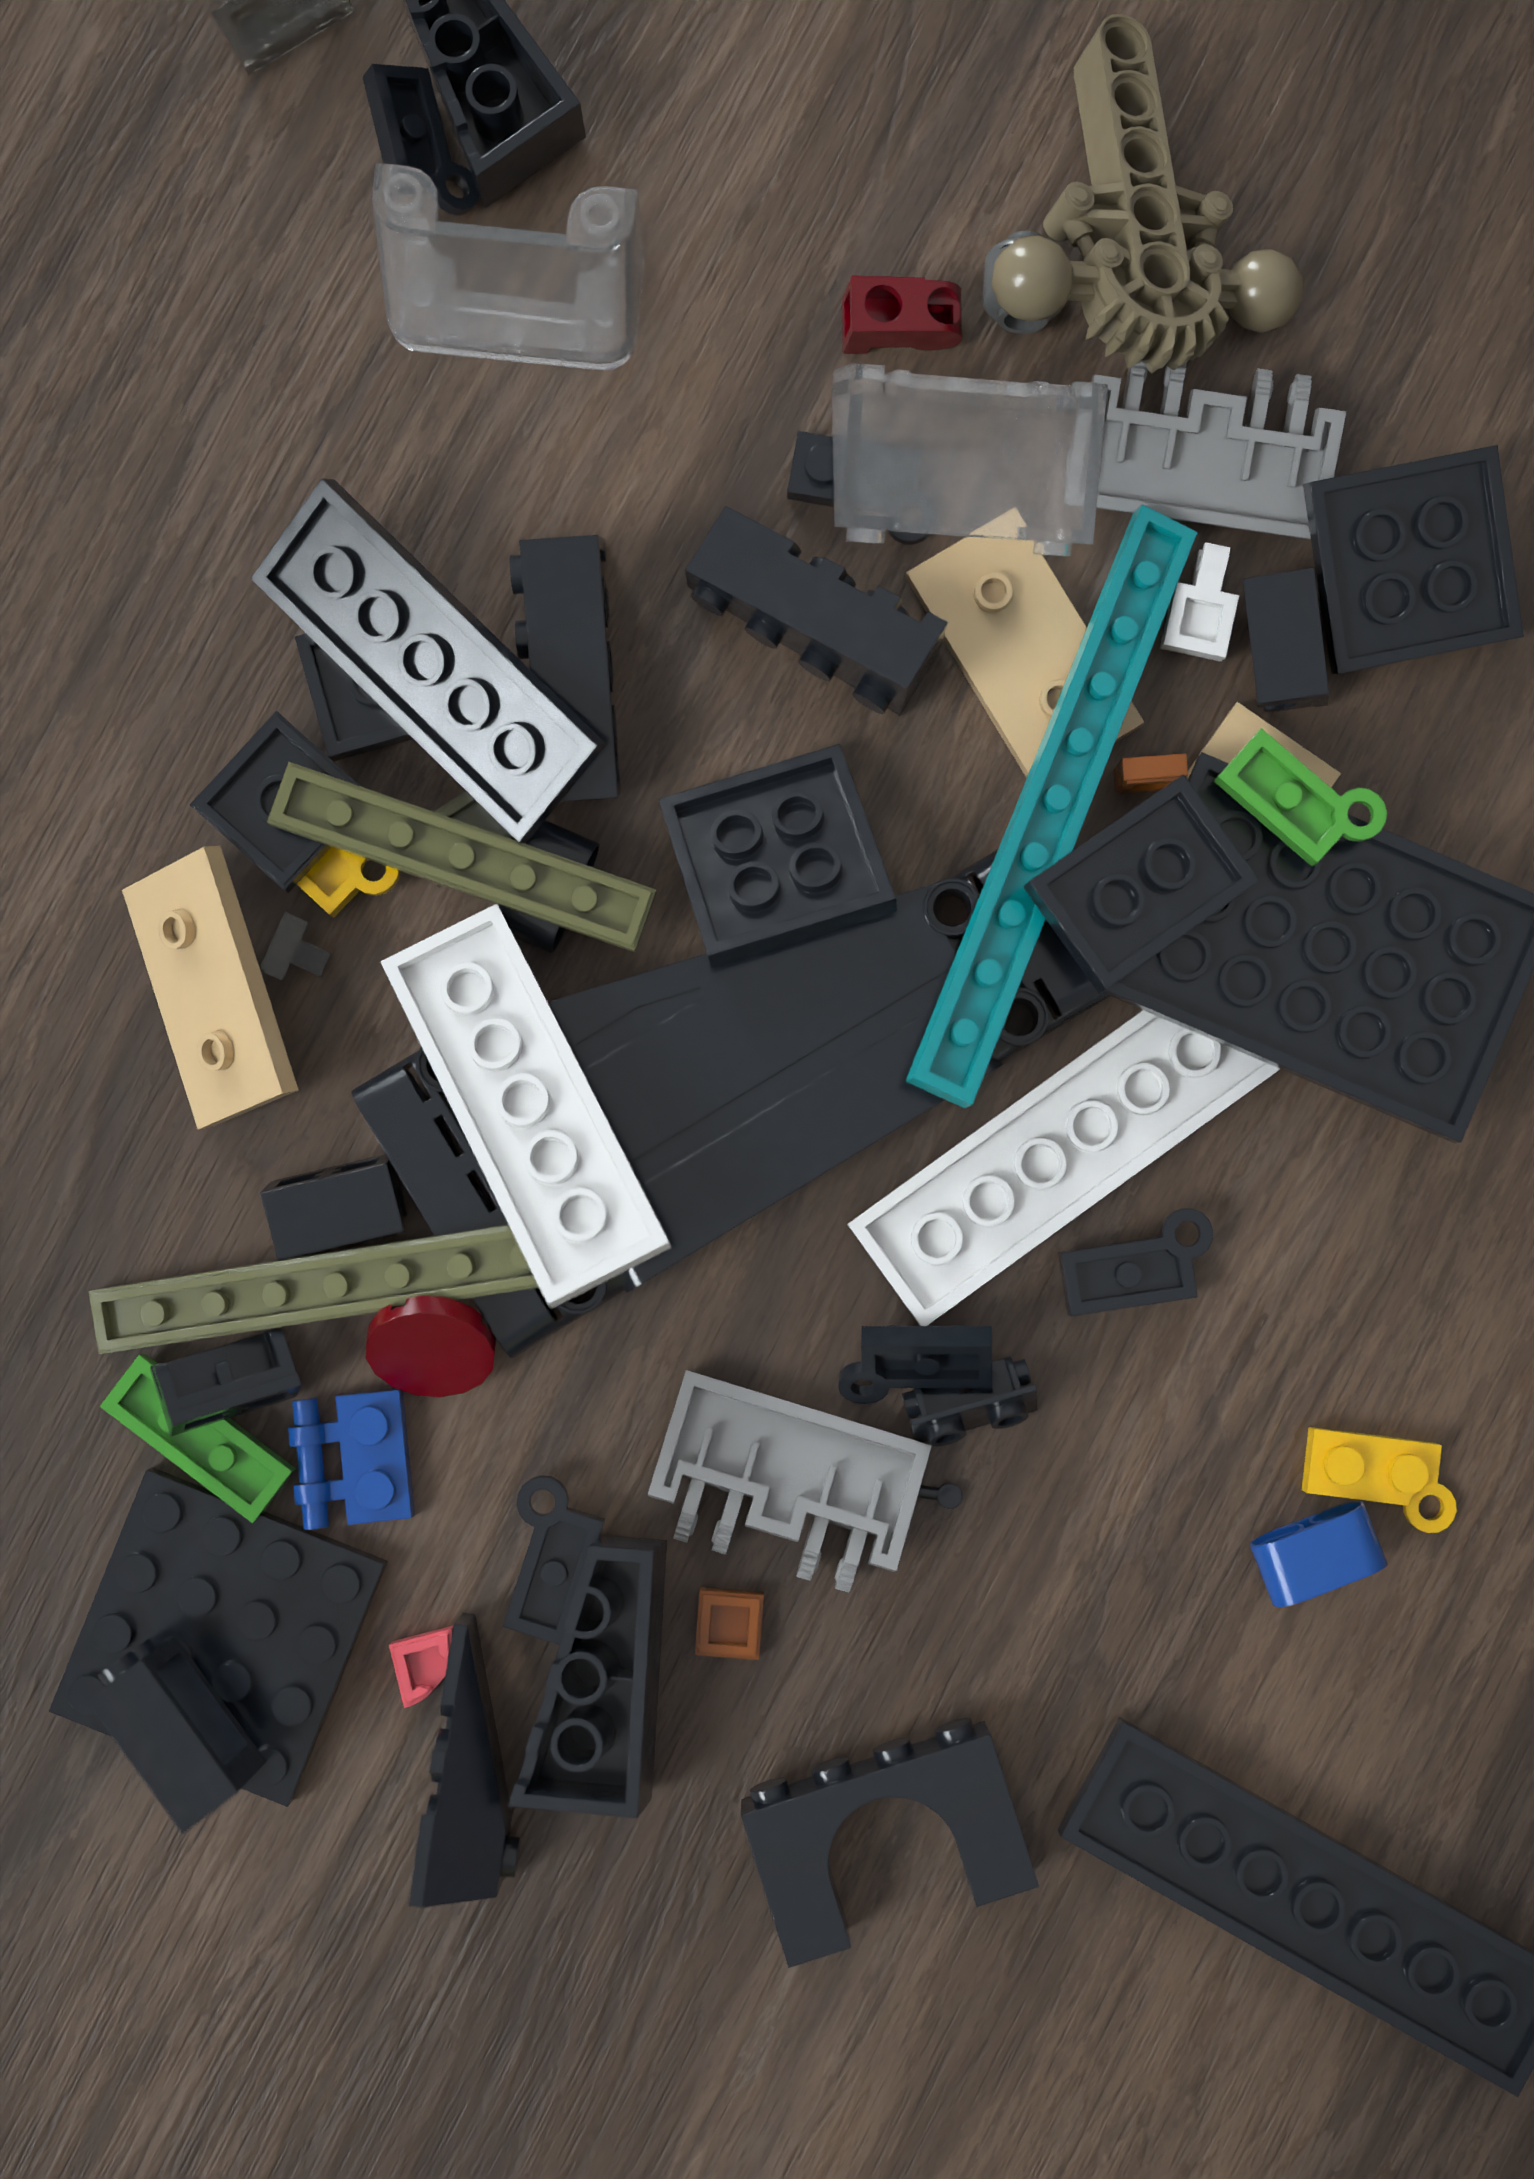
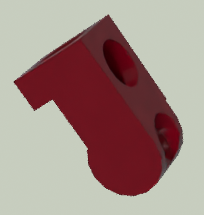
[842,275,962,354]

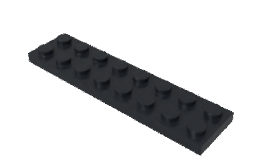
[1058,1717,1534,2097]

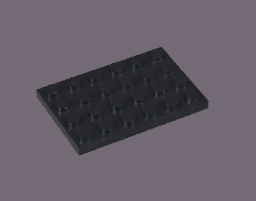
[1102,752,1534,1143]

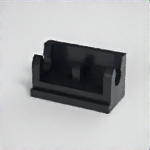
[1243,568,1329,712]
[260,1154,407,1261]
[150,1328,302,1436]

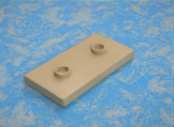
[905,509,1145,778]
[122,845,298,1130]

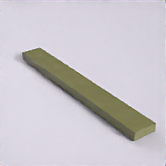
[88,1224,539,1354]

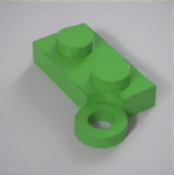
[1214,728,1387,866]

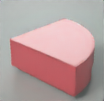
[389,1625,454,1708]

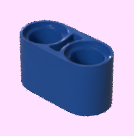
[1249,1501,1388,1607]

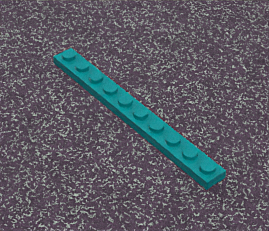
[906,504,1197,1108]

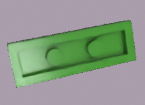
[99,1354,296,1523]

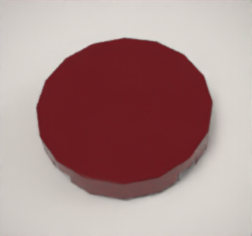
[366,1295,496,1397]

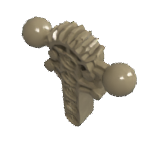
[991,14,1304,374]

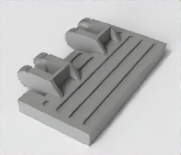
[1071,360,1346,540]
[647,1370,932,1593]

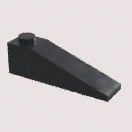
[409,1613,521,1908]

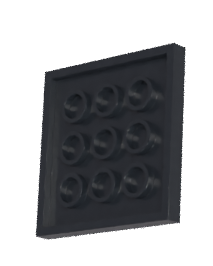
[49,1467,388,1807]

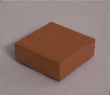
[1113,753,1188,794]
[695,1587,764,1660]

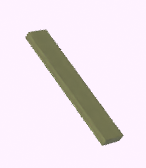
[267,762,657,953]

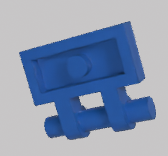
[288,1389,415,1530]

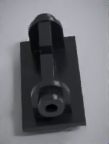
[901,1356,1037,1446]

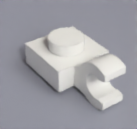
[1160,542,1239,662]

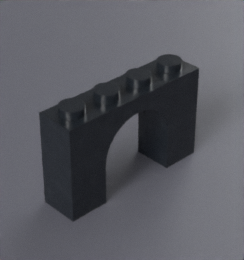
[741,1718,1039,1968]

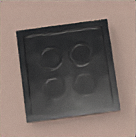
[1303,445,1524,674]
[658,744,898,969]

